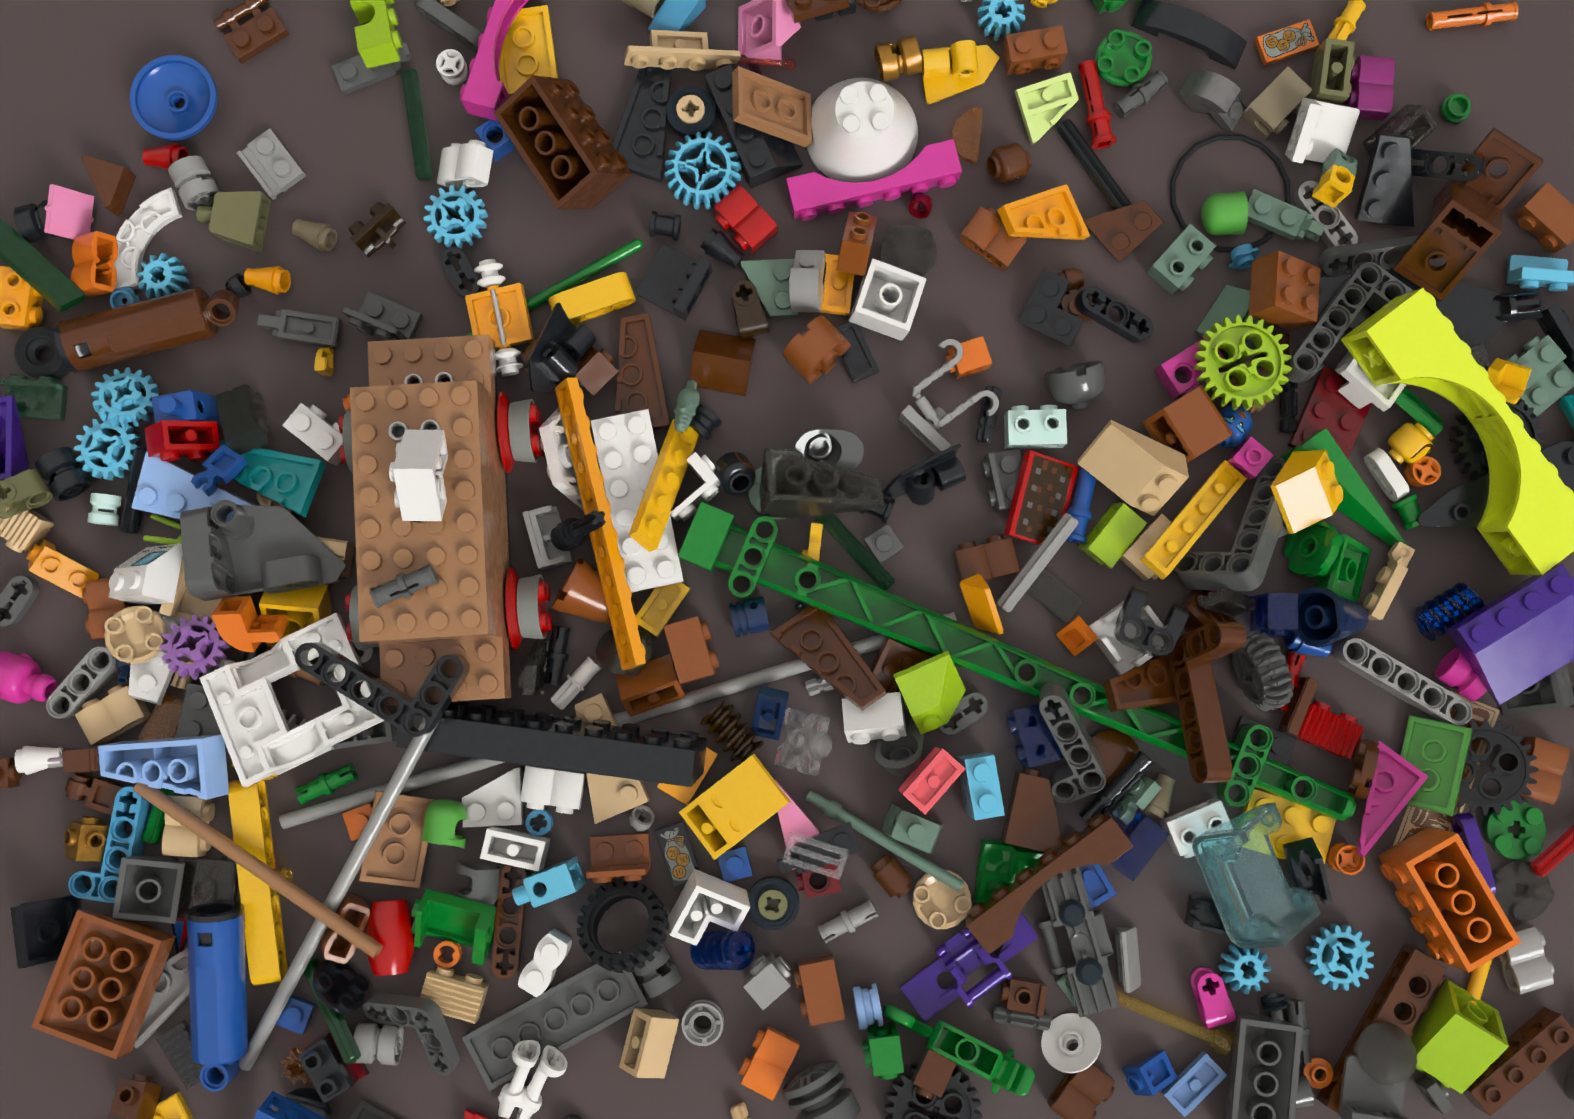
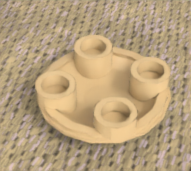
[104,606,167,664]
[913,870,972,929]

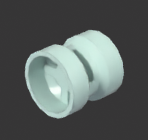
[87,493,122,526]

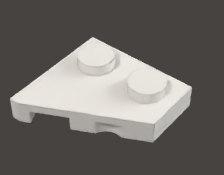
[462,767,524,827]

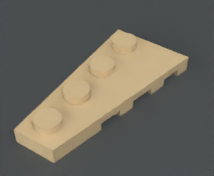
[575,692,650,824]

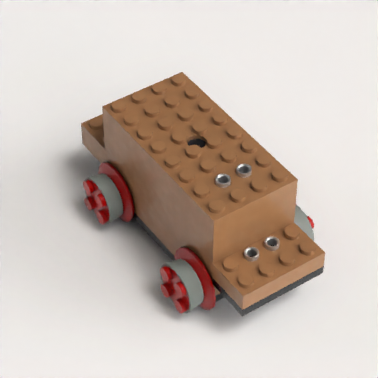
[338,335,553,706]

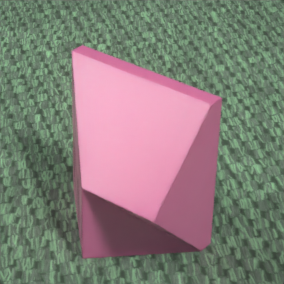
[738,0,801,63]

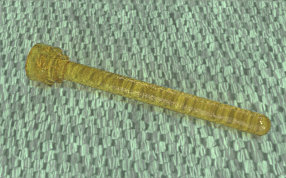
[1116,991,1234,1056]

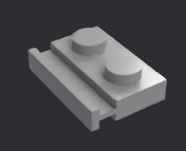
[236,128,306,200]

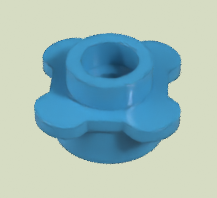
[1229,244,1260,270]

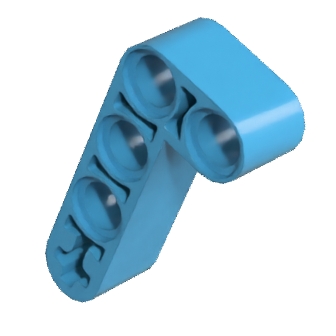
[68,785,152,903]

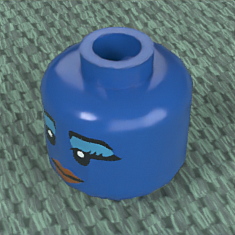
[1217,405,1253,448]

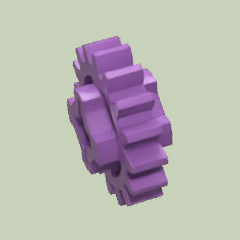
[160,614,230,680]

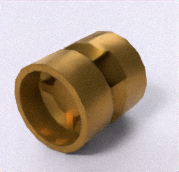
[874,35,922,82]

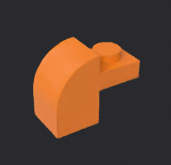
[212,596,289,652]

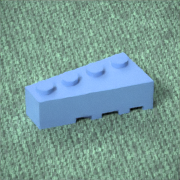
[131,451,255,522]

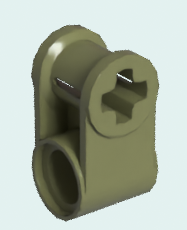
[0,469,53,519]

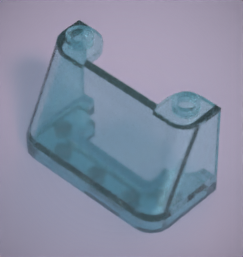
[1192,802,1321,949]

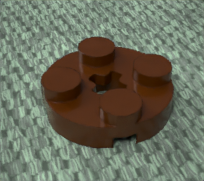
[1346,739,1379,800]

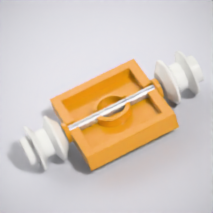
[465,259,534,376]

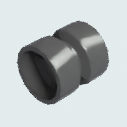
[634,941,683,998]

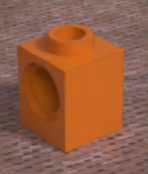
[945,336,992,379]

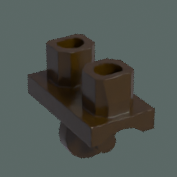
[349,202,406,257]

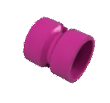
[1435,647,1487,702]

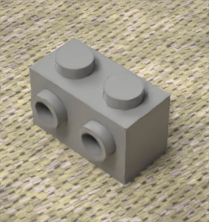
[743,952,791,1010]

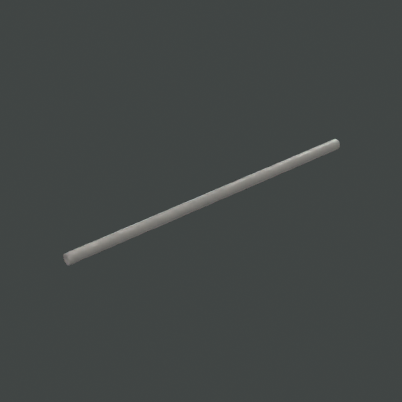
[239,718,440,1071]

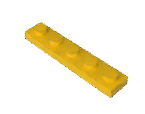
[629,419,699,552]
[1140,460,1247,580]

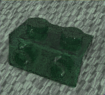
[0,374,68,421]

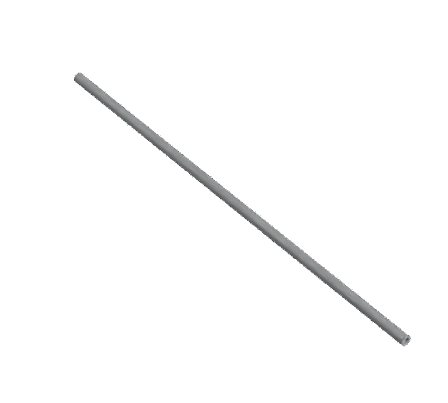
[279,612,957,829]

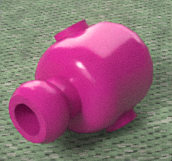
[0,650,58,704]

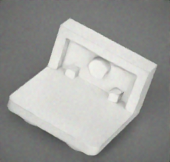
[670,452,720,522]

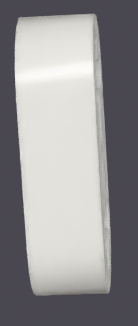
[1364,448,1410,502]

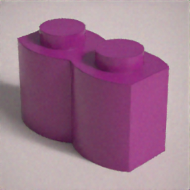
[1345,55,1395,120]

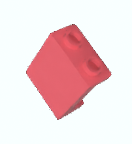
[898,747,965,815]

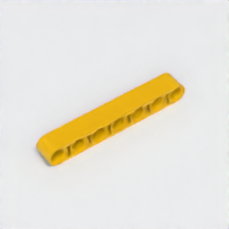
[228,780,288,986]

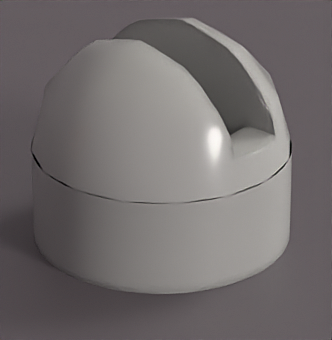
[629,805,655,832]

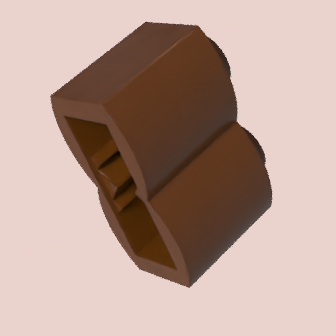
[952,534,1020,582]
[1047,1063,1115,1119]

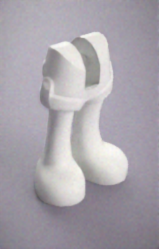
[498,1040,568,1119]

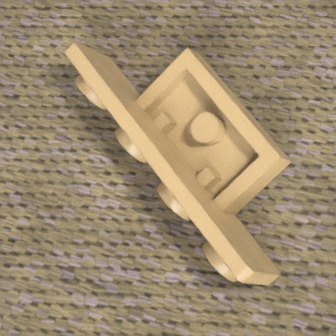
[624,30,741,71]

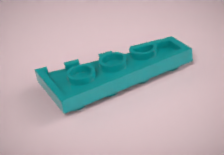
[220,440,326,518]

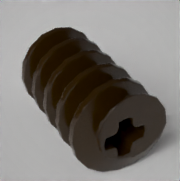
[700,700,764,764]

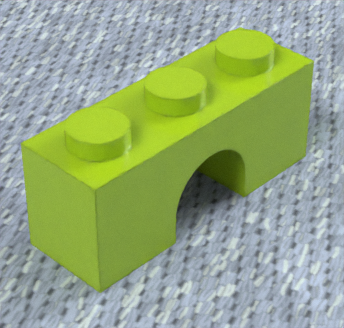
[350,0,403,69]

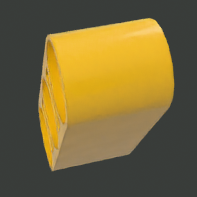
[548,272,636,325]

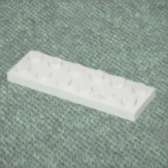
[591,409,684,593]

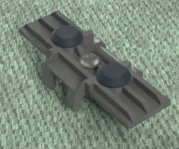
[1036,867,1120,1018]

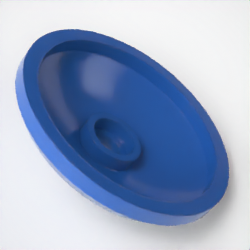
[130,55,218,141]

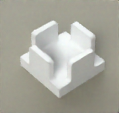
[1335,351,1407,412]
[1089,600,1164,675]

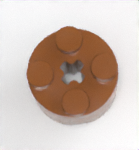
[782,315,851,385]

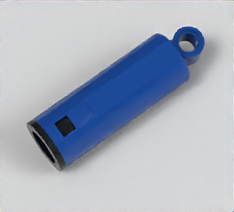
[186,901,249,1092]

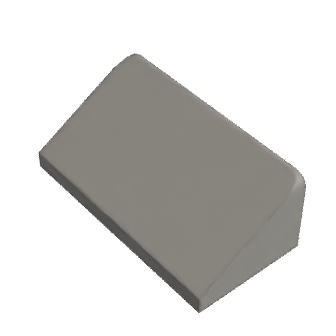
[1114,926,1141,993]

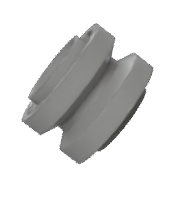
[681,999,724,1046]

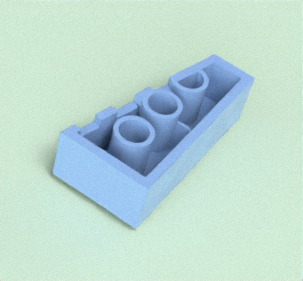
[98,734,229,800]

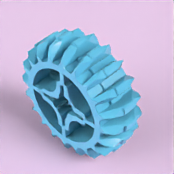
[664,131,742,210]

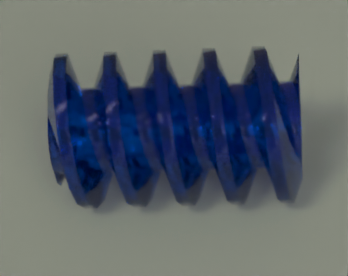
[1413,583,1485,641]
[690,931,755,970]

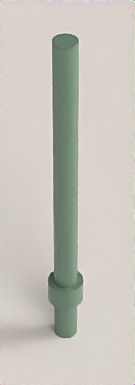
[805,790,964,892]

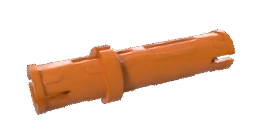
[1426,1,1518,31]

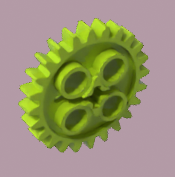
[1193,315,1292,411]

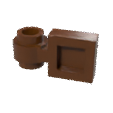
[1057,267,1092,322]
[65,772,127,815]

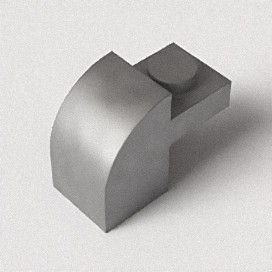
[1178,71,1246,131]

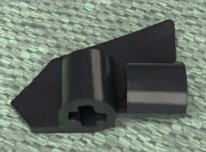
[528,303,596,394]
[882,443,966,505]

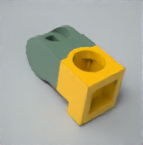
[1312,148,1357,208]

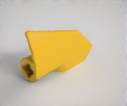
[921,40,1000,105]

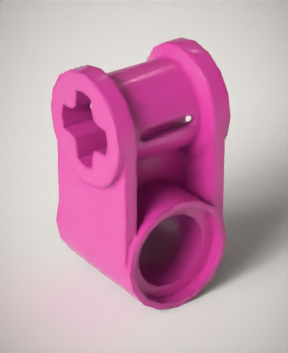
[1190,966,1236,1029]

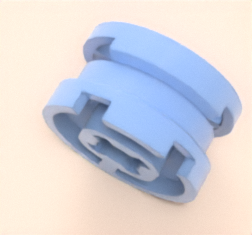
[852,983,883,1030]

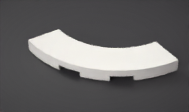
[114,188,183,290]

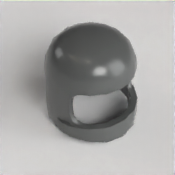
[455,861,500,906]

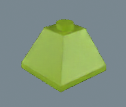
[893,651,966,735]

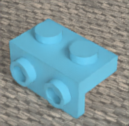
[1506,255,1574,292]

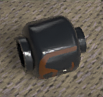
[714,452,756,495]

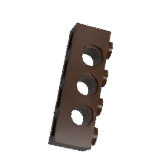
[1464,1007,1574,1116]

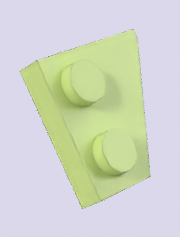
[1015,72,1079,145]

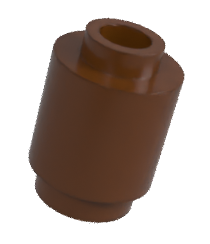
[870,853,913,899]

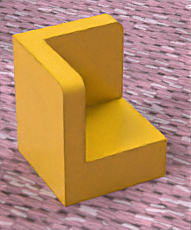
[1487,358,1532,404]

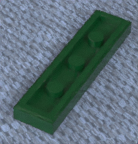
[0,219,85,313]

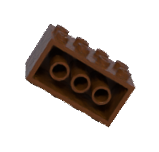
[493,75,632,210]

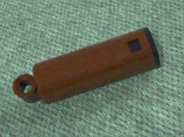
[54,287,240,373]

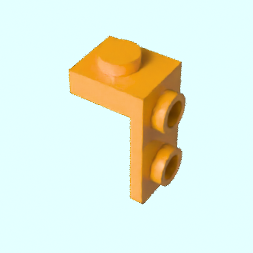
[26,539,99,598]

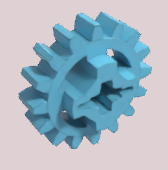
[423,185,488,249]
[91,367,159,429]
[74,419,143,480]
[1305,923,1374,991]

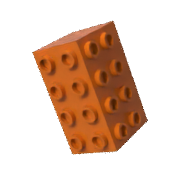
[1377,827,1521,973]

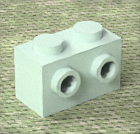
[1004,405,1067,450]

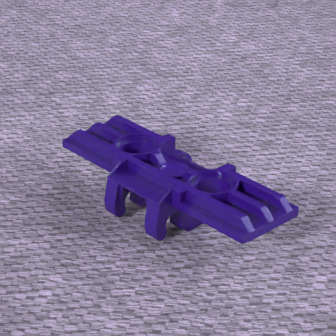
[900,913,1039,1022]

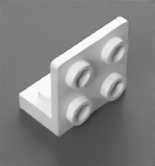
[1285,97,1360,164]

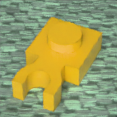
[802,523,823,575]

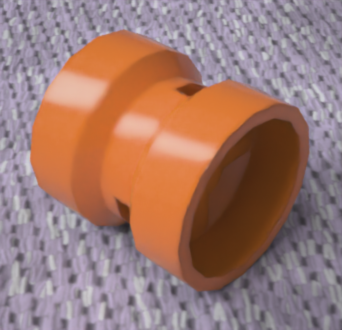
[1326,842,1365,875]

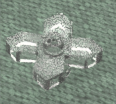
[774,708,832,776]

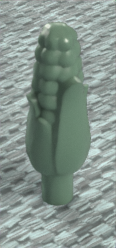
[673,380,700,433]

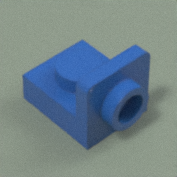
[1123,1050,1178,1096]

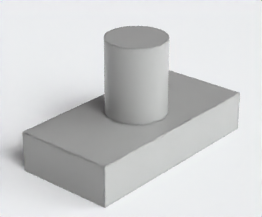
[898,405,951,454]

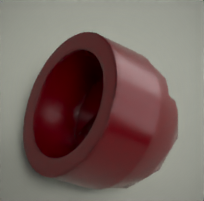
[908,193,933,219]

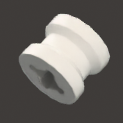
[436,49,469,85]

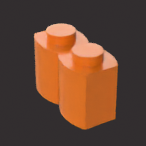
[70,231,118,298]
[738,1025,800,1101]

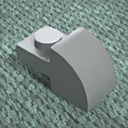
[789,250,826,312]

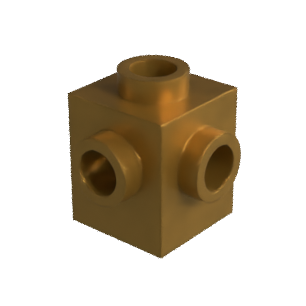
[63,816,110,861]

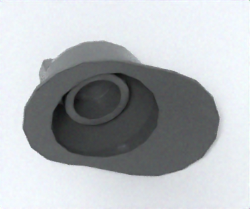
[794,427,864,474]
[875,715,924,780]

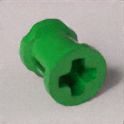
[1391,493,1422,531]

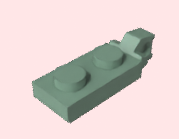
[1248,189,1325,242]

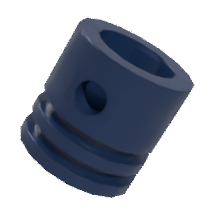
[729,596,770,637]

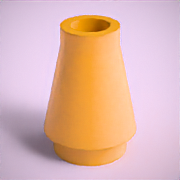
[244,266,291,295]

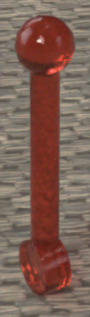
[738,55,796,69]

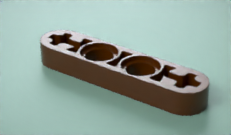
[491,865,529,980]

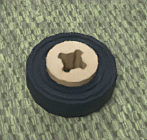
[666,86,717,139]

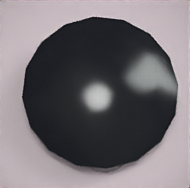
[312,960,368,1014]

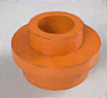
[1302,1057,1333,1089]

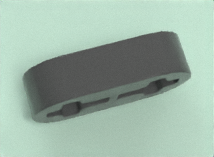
[0,576,40,627]
[938,693,988,735]

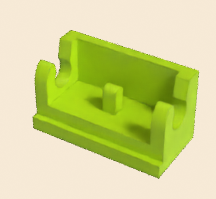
[1078,503,1147,569]

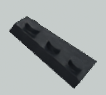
[1354,132,1414,227]

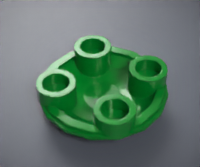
[1095,29,1152,87]

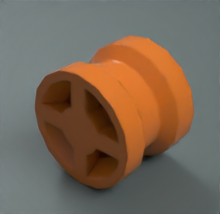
[1403,456,1441,488]

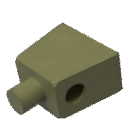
[196,191,271,253]

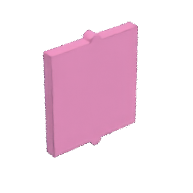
[44,184,94,240]

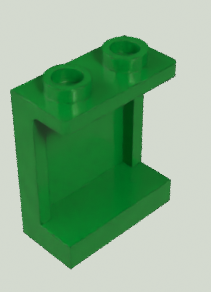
[411,888,496,966]

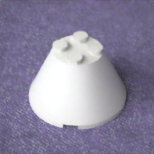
[807,78,918,183]

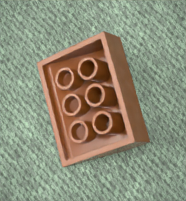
[31,909,176,1059]

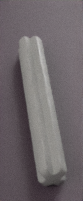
[997,513,1079,612]

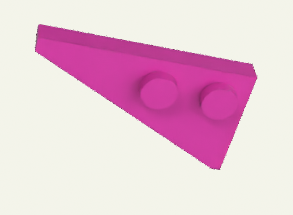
[1357,741,1429,858]

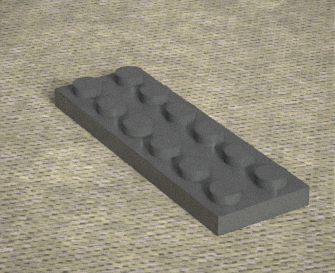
[462,949,649,1091]

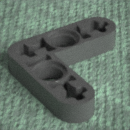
[363,992,460,1076]

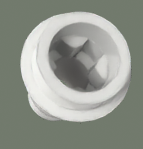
[14,746,64,775]

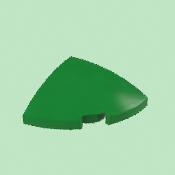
[974,839,1044,903]

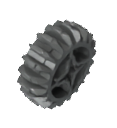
[1231,631,1294,712]

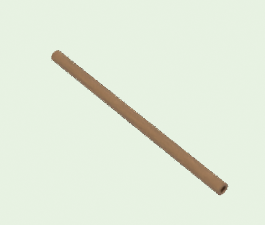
[133,782,383,959]

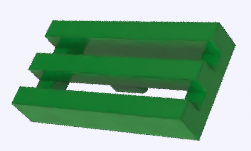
[1395,386,1444,436]

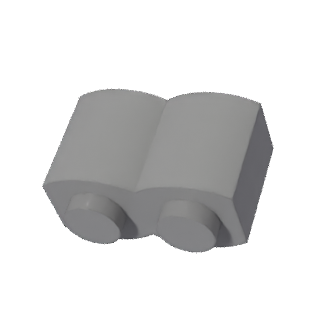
[1498,923,1555,995]

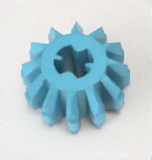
[977,0,1026,42]
[136,253,190,299]
[1218,941,1272,994]

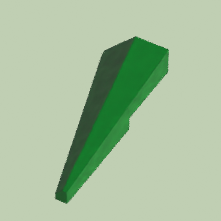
[1278,428,1407,547]

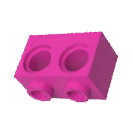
[1154,338,1225,399]

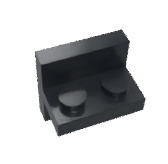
[10,895,77,968]

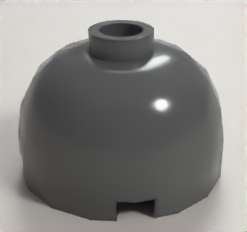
[1045,360,1105,409]

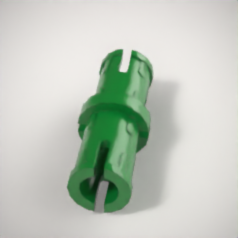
[294,763,358,805]

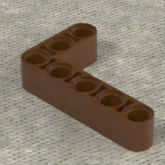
[1168,622,1246,783]

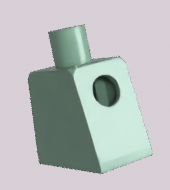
[881,803,943,853]

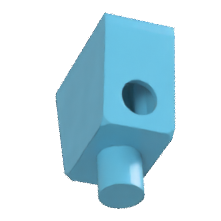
[512,856,587,908]

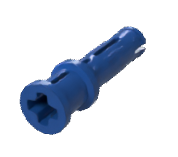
[1066,467,1096,544]

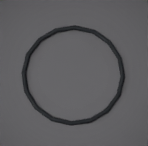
[1170,134,1291,252]

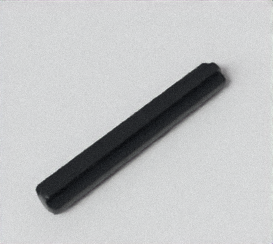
[1057,118,1132,210]

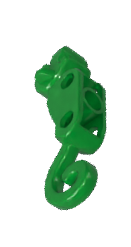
[882,1004,1035,1096]

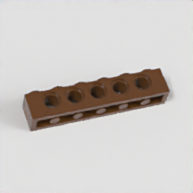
[1316,944,1447,1113]

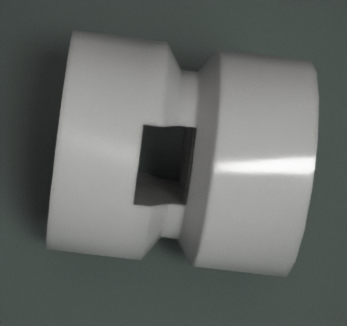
[168,155,220,211]
[354,1022,404,1066]

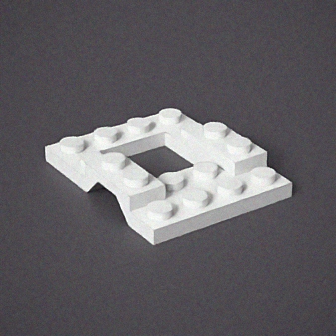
[199,612,385,787]

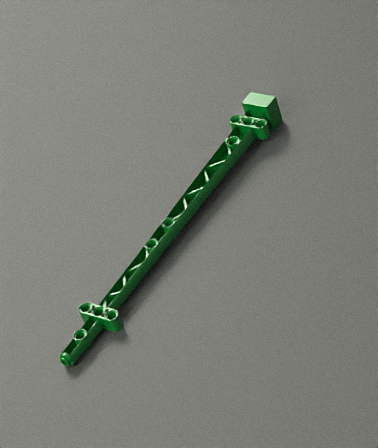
[678,502,1356,821]

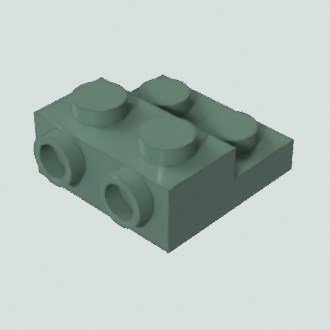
[1505,335,1574,418]

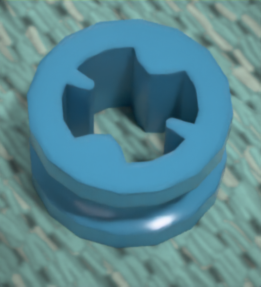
[525,809,554,836]

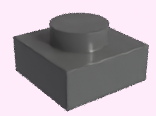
[864,524,904,564]
[1415,1075,1454,1115]

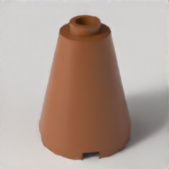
[551,557,637,625]

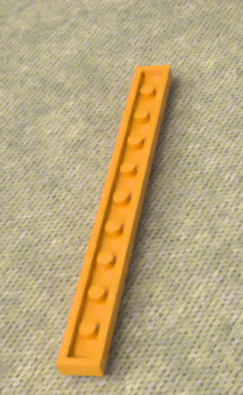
[555,377,646,671]

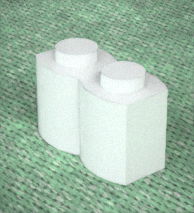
[437,140,494,190]
[520,765,586,814]
[518,928,572,997]

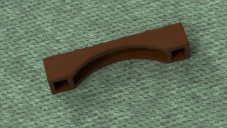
[965,811,1134,955]

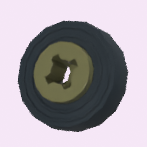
[748,876,799,930]

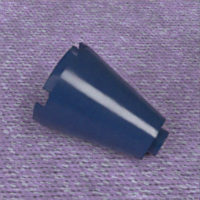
[1289,587,1368,647]

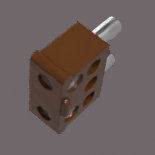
[47,744,105,773]

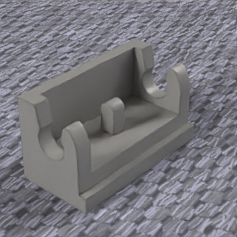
[522,505,573,571]

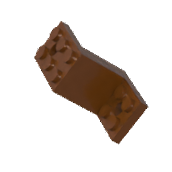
[1393,127,1543,301]

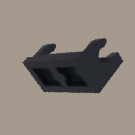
[1283,837,1333,906]
[1184,894,1255,941]

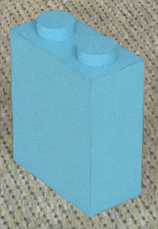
[956,752,1005,820]

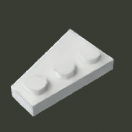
[128,611,189,705]

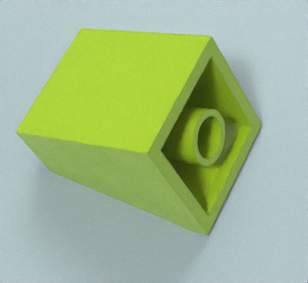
[1406,979,1509,1094]

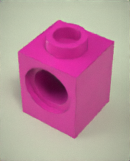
[1226,436,1274,482]

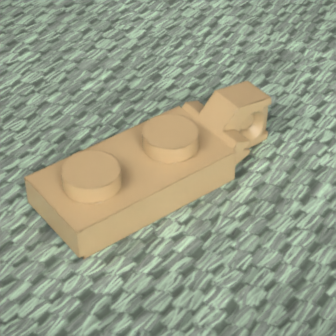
[1363,542,1415,620]

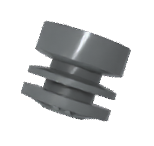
[782,1059,861,1119]

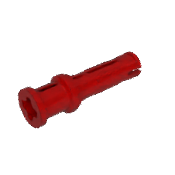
[1078,60,1117,149]

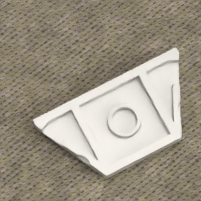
[539,407,584,511]

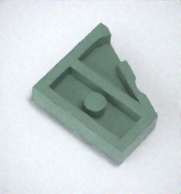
[741,258,799,319]

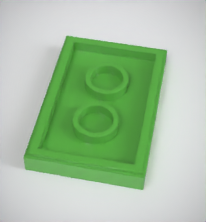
[1400,715,1472,816]

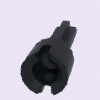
[550,510,606,551]

